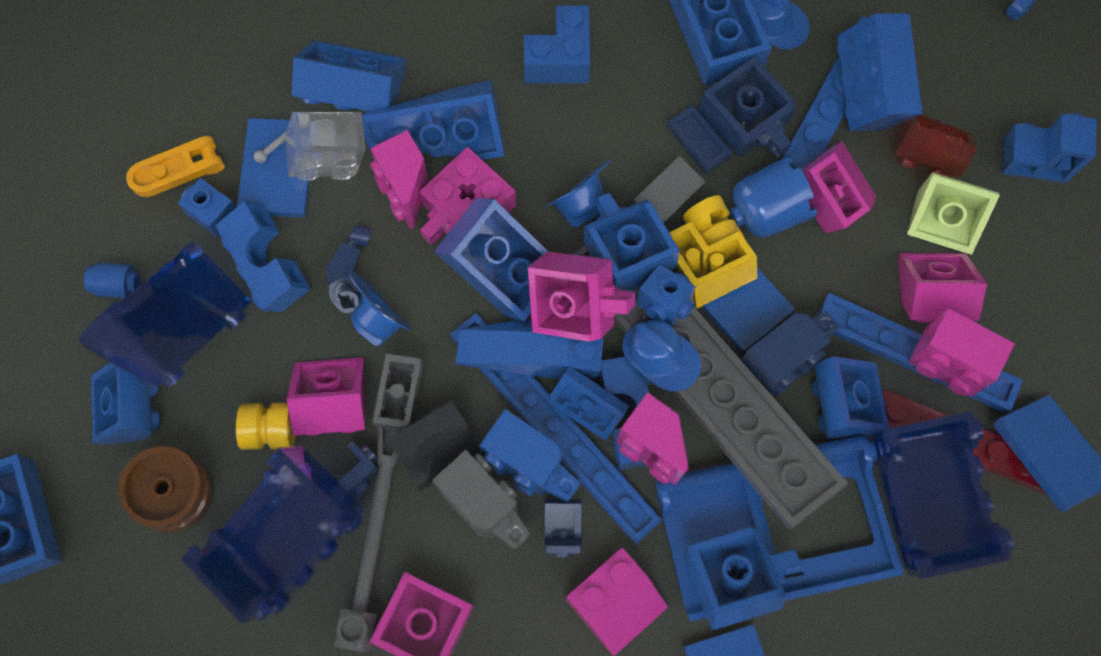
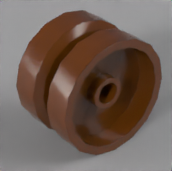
[118,446,213,533]

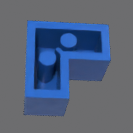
[524,6,590,83]
[1001,113,1097,183]

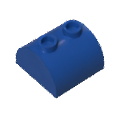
[91,356,159,444]
[812,356,890,439]

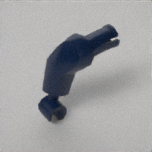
[326,225,371,313]

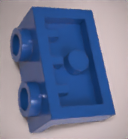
[547,366,629,441]

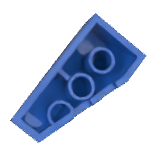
[359,81,505,160]
[455,318,603,382]

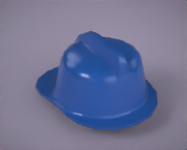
[751,0,810,49]
[545,159,611,227]
[350,271,411,346]
[622,320,701,392]

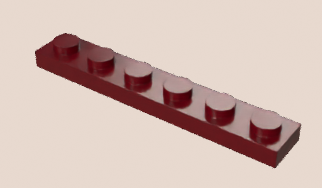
[882,390,1048,496]

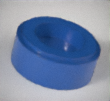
[1005,0,1037,21]

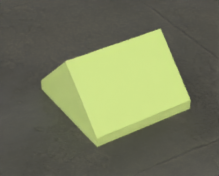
[907,172,1000,255]

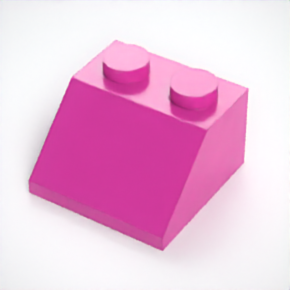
[898,253,987,323]
[287,357,367,436]
[565,548,668,656]

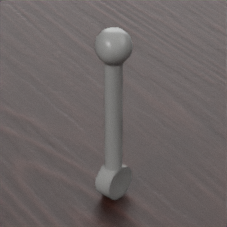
[254,114,311,163]

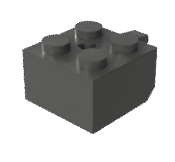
[432,450,530,550]

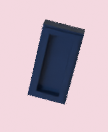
[666,104,733,175]

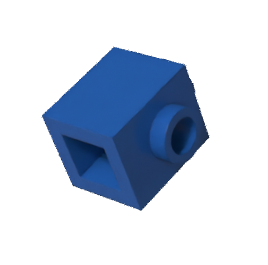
[178,178,236,238]

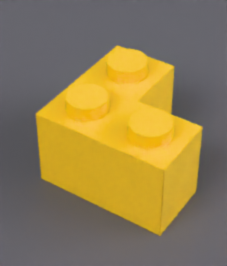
[669,221,757,308]

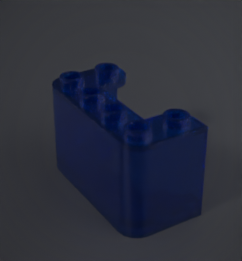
[872,411,1013,579]
[180,446,364,625]

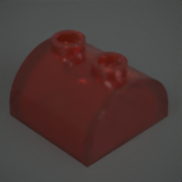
[894,114,977,178]

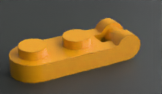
[126,136,224,197]

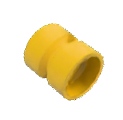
[683,195,744,246]
[236,403,296,450]

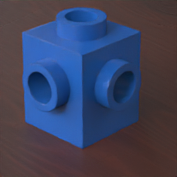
[637,264,695,327]

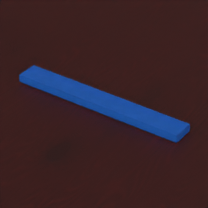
[450,313,662,545]

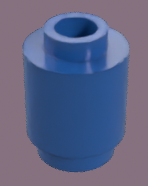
[84,262,141,299]

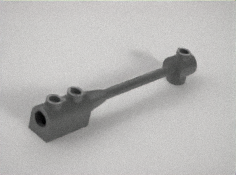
[333,354,423,653]

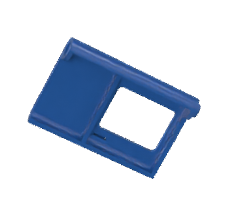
[655,435,904,622]

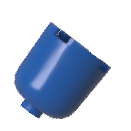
[729,156,817,238]

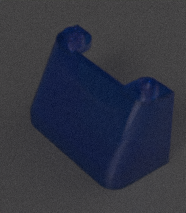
[77,241,252,388]

